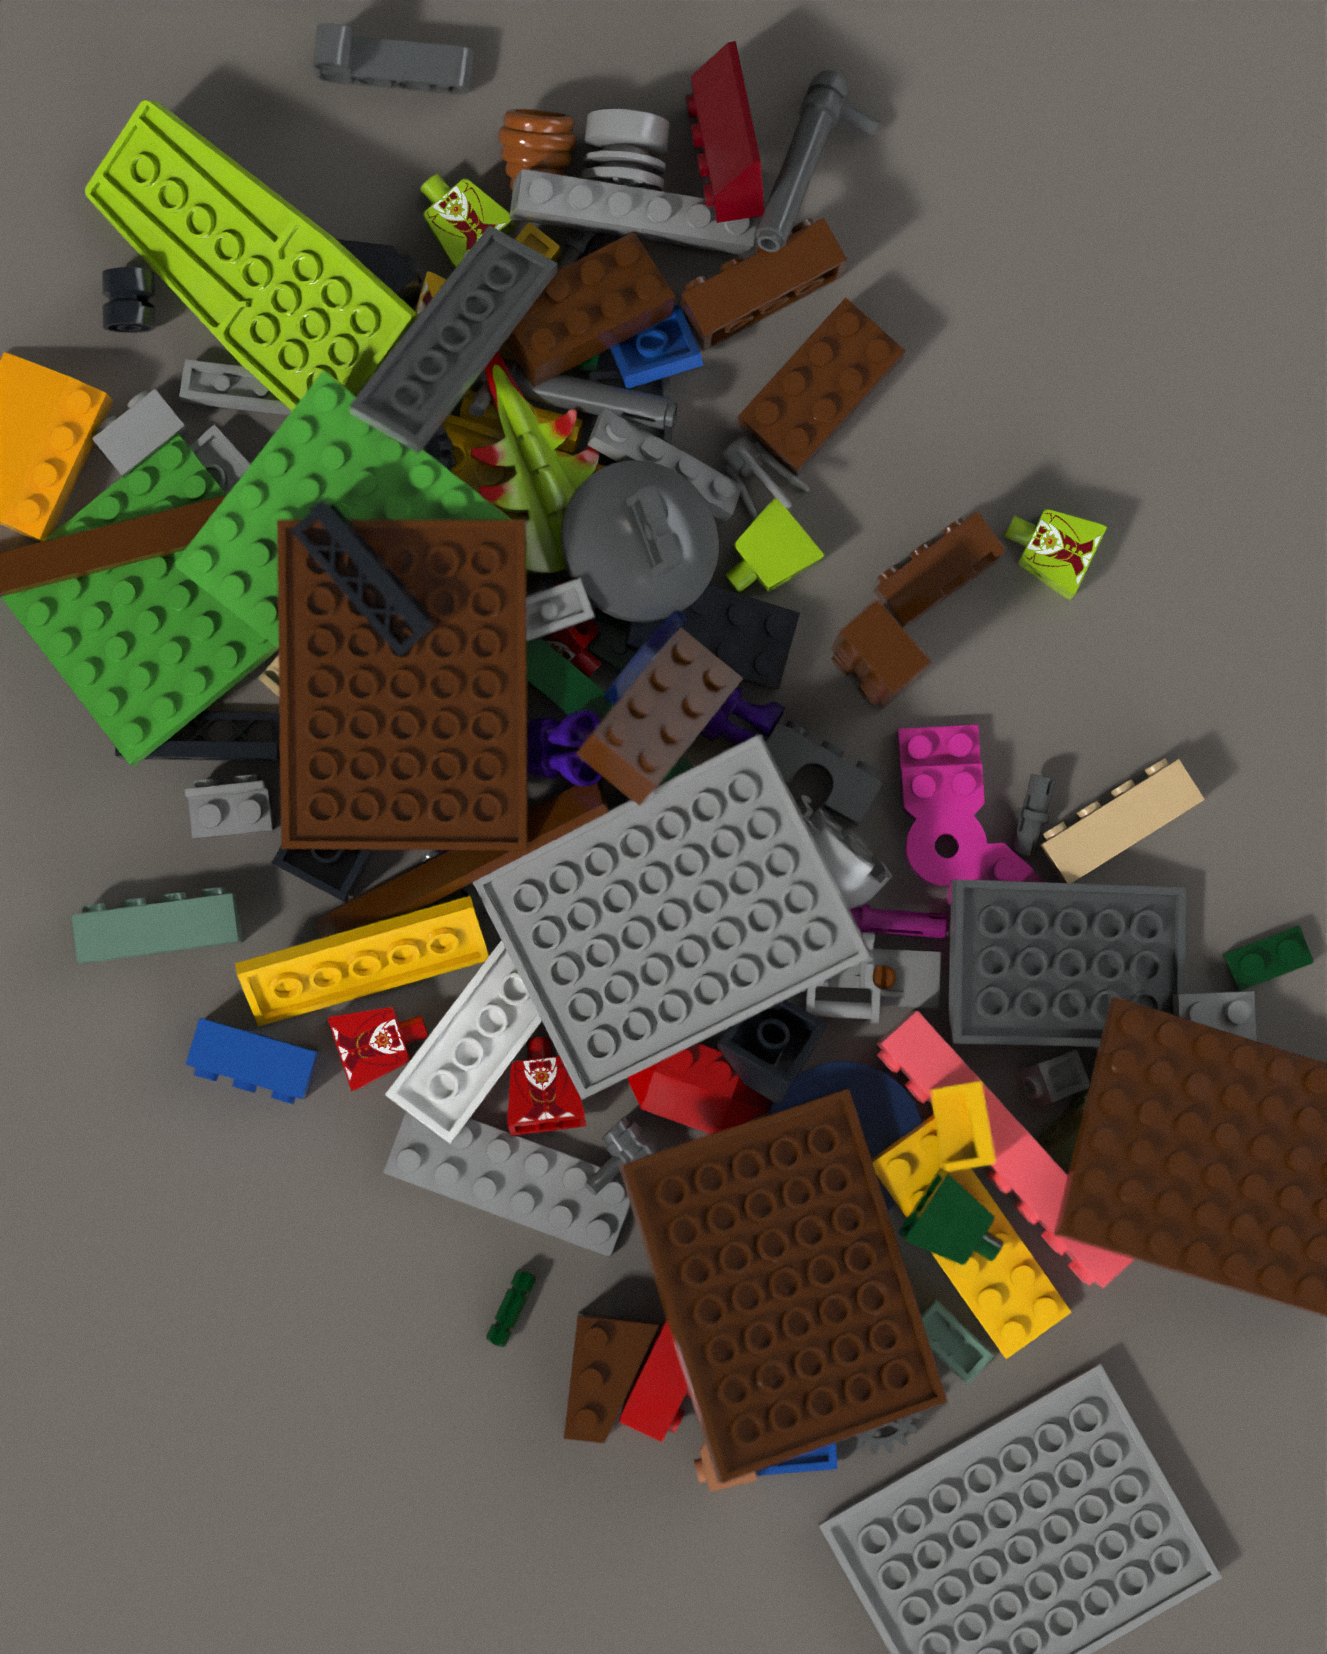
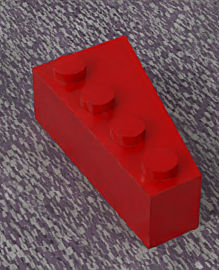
[618,1318,691,1442]

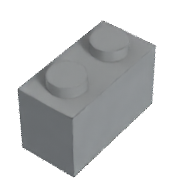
[92,389,190,478]

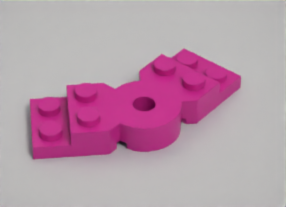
[897,725,1045,907]

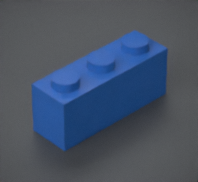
[185,1018,320,1104]

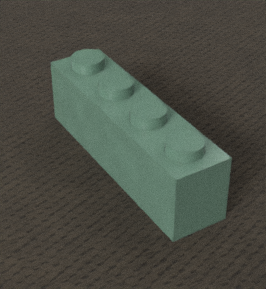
[71,887,243,964]

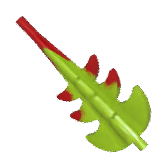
[470,351,599,575]

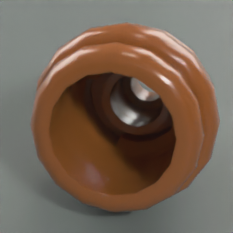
[498,109,577,190]

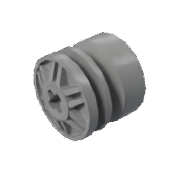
[581,109,670,192]

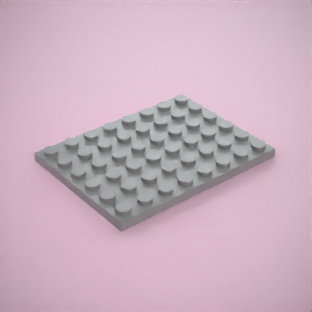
[473,734,872,1100]
[818,1363,1222,1654]

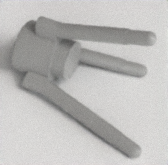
[722,435,809,521]

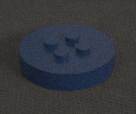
[767,1061,922,1211]

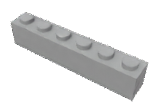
[509,169,757,256]

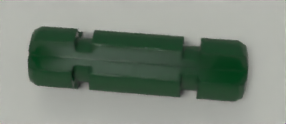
[486,1269,536,1347]

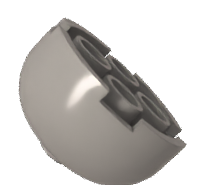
[795,795,892,908]

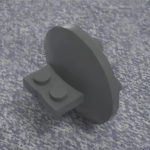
[560,460,719,622]

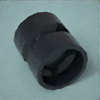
[102,267,155,333]

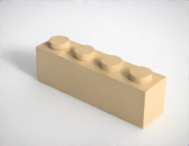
[1038,758,1205,883]

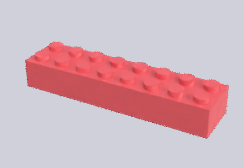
[876,1011,1134,1288]

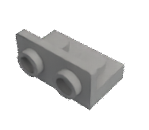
[185,774,274,839]

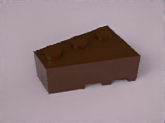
[874,511,1006,629]
[564,1312,659,1443]

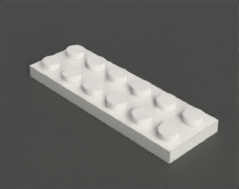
[385,940,542,1144]

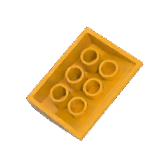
[0,352,114,542]

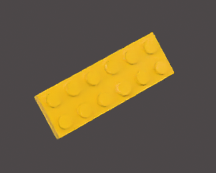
[235,896,489,1027]
[871,1115,1072,1359]

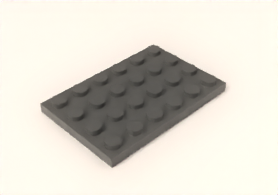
[948,879,1186,1047]

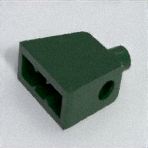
[898,1168,1003,1265]

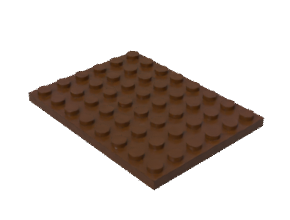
[277,519,528,851]
[1054,997,1327,1317]
[619,1089,948,1484]

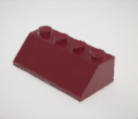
[685,41,764,223]

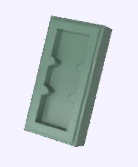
[920,1299,995,1385]

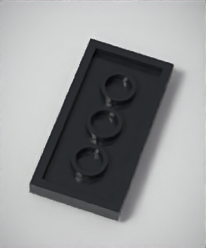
[625,584,800,690]

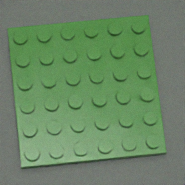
[174,371,512,649]
[1,434,279,767]

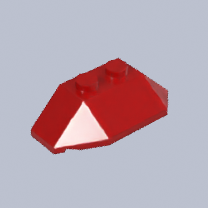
[627,1043,772,1134]

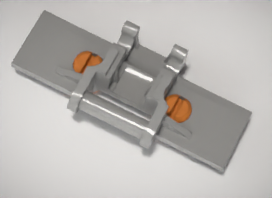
[787,932,941,1024]

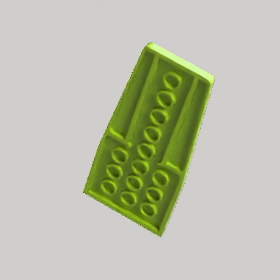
[85,100,419,411]

